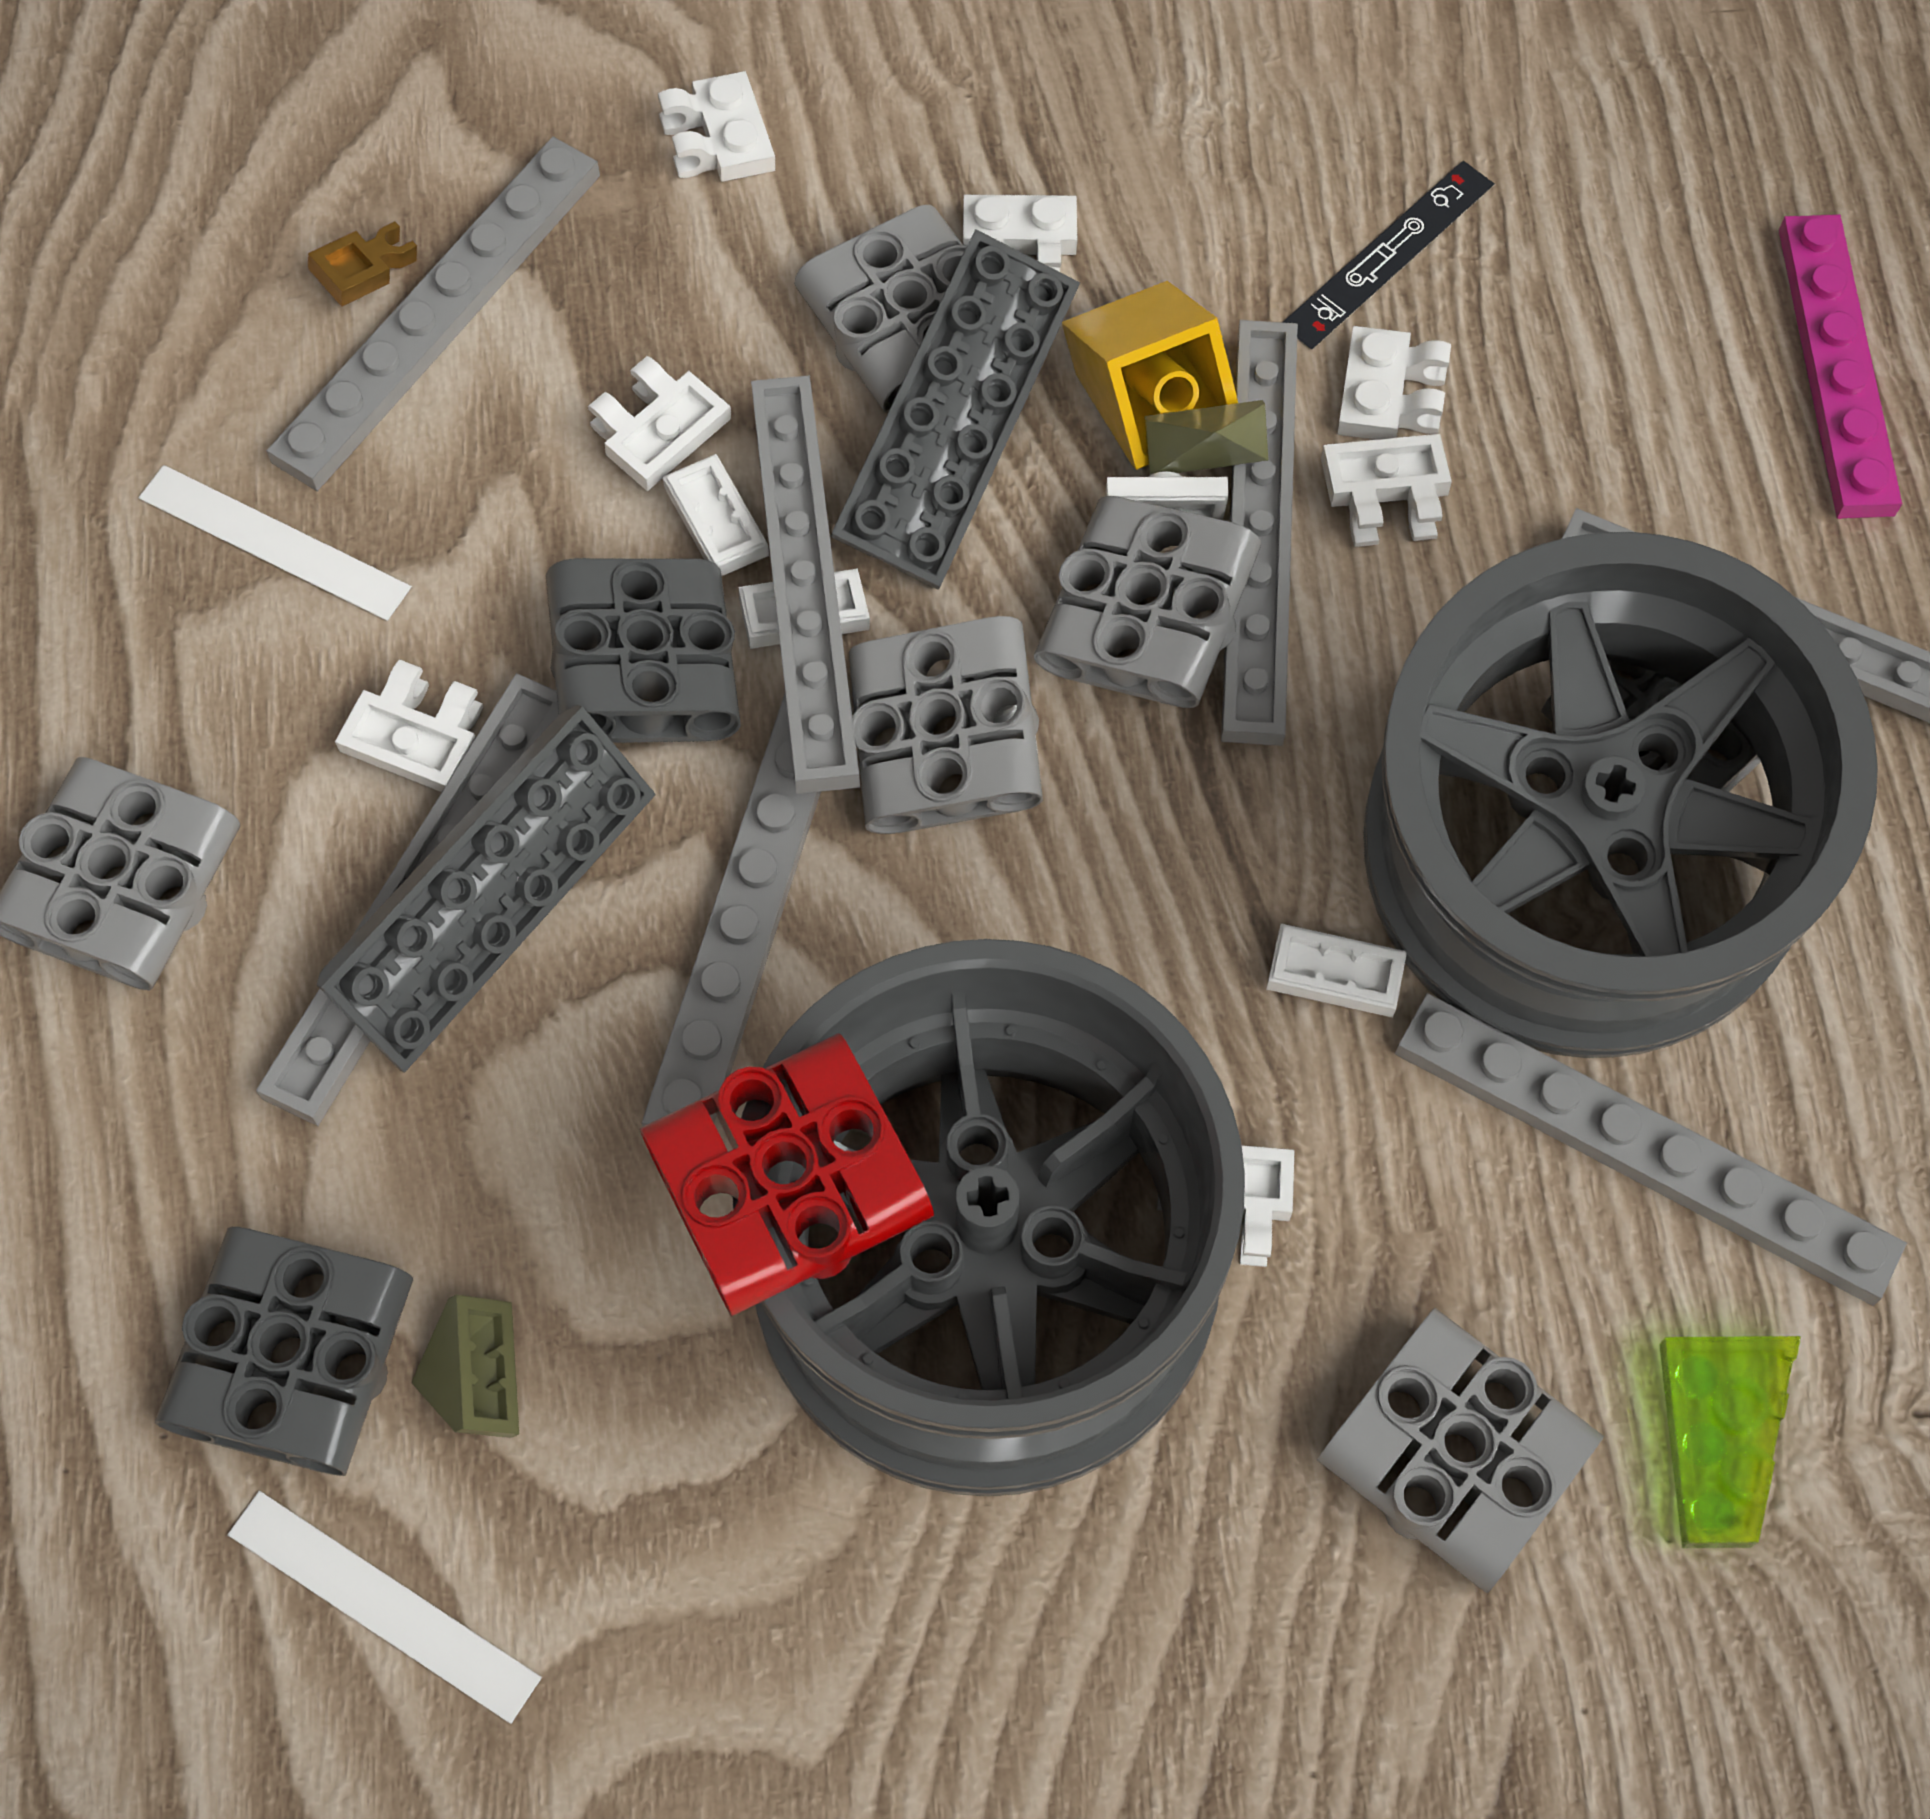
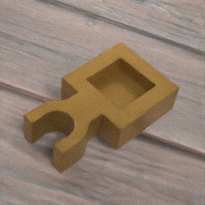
[308,221,417,307]

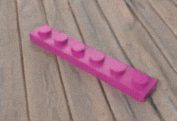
[1778,214,1902,519]

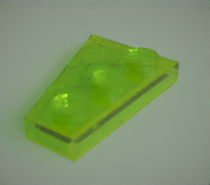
[1659,1336,1801,1548]

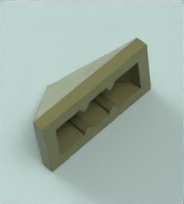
[1144,400,1269,475]
[411,1294,520,1438]

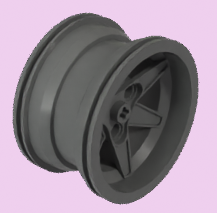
[1363,532,1878,1058]
[732,939,1245,1496]

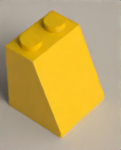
[1062,280,1238,470]

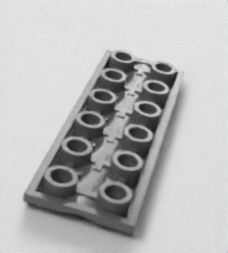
[830,229,1080,590]
[317,705,656,1073]

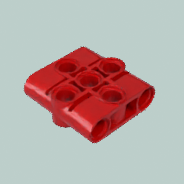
[639,1033,934,1317]

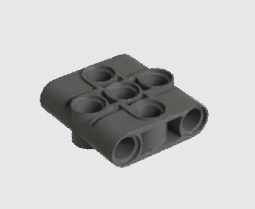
[546,558,741,743]
[155,1227,413,1476]

